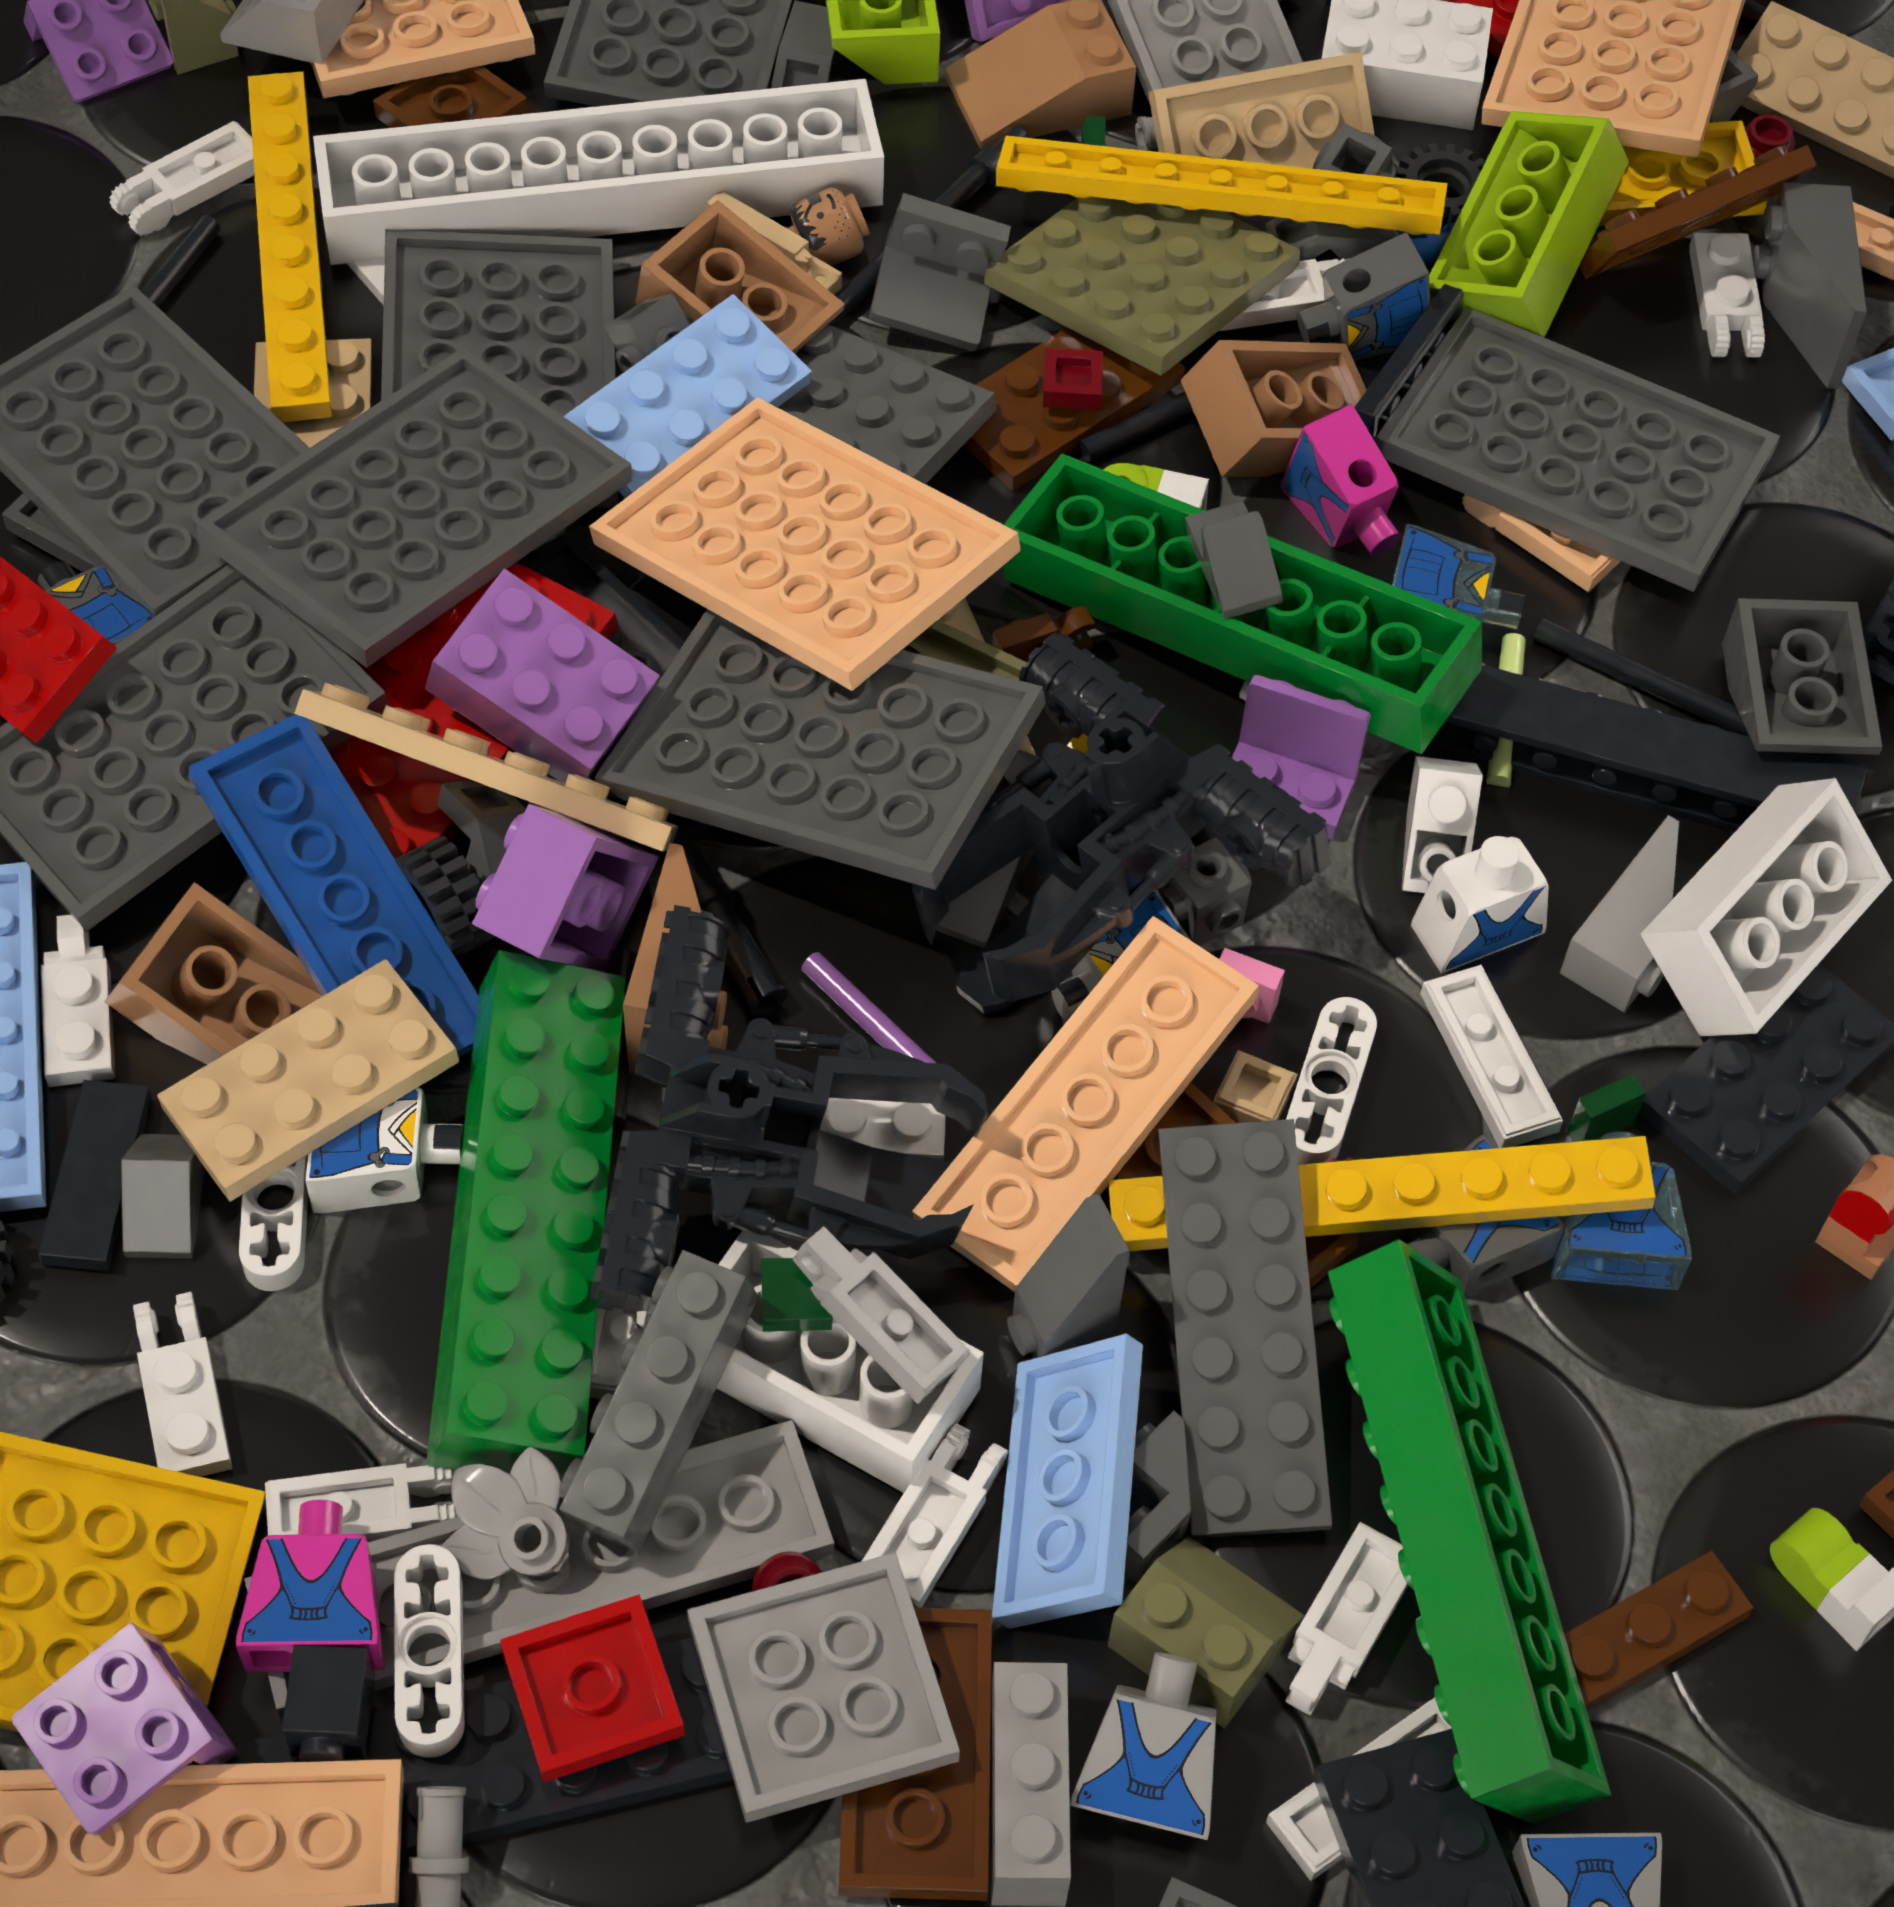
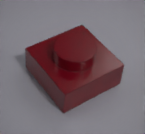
[1043,348,1103,410]

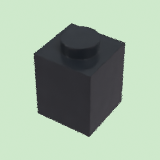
[282,1645,375,1762]

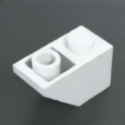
[1402,756,1483,893]

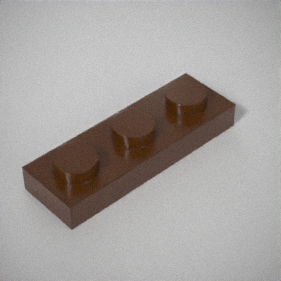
[1564,1550,1754,1711]

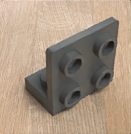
[869,193,1011,351]

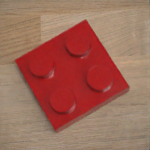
[500,1594,685,1783]

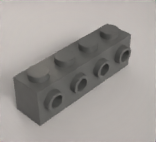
[559,1250,759,1553]

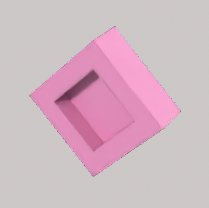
[1219,948,1285,1024]

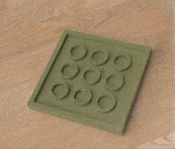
[984,197,1300,376]

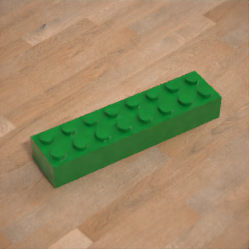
[1003,454,1482,754]
[426,950,626,1479]
[1328,1239,1611,1824]

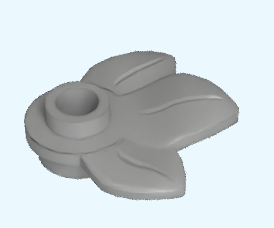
[441,1447,570,1580]

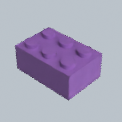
[425,568,660,783]
[472,804,659,971]

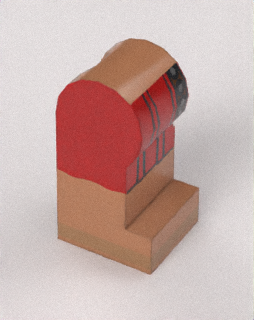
[1815,1154,1894,1280]

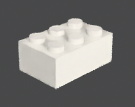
[1322,0,1493,130]

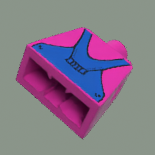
[1280,404,1401,556]
[236,1500,385,1672]

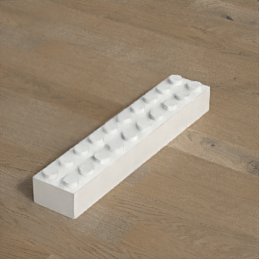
[313,79,884,265]

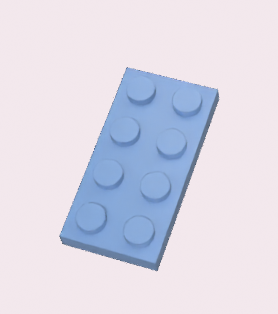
[563,294,812,498]
[992,1334,1143,1629]

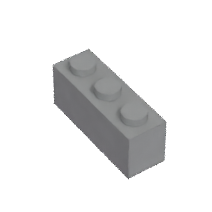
[991,1662,1071,1907]

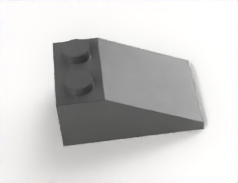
[1752,182,1867,389]
[1722,598,1883,755]

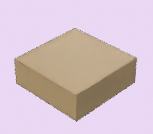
[1213,1050,1298,1123]

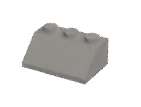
[220,0,364,65]

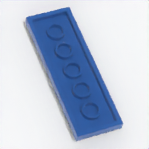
[188,714,479,1057]

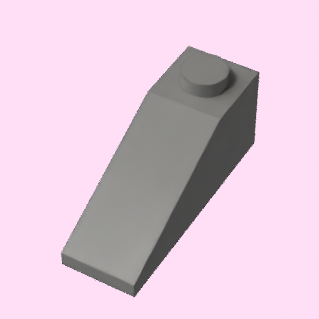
[1560,815,1679,1013]

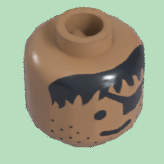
[787,187,870,267]

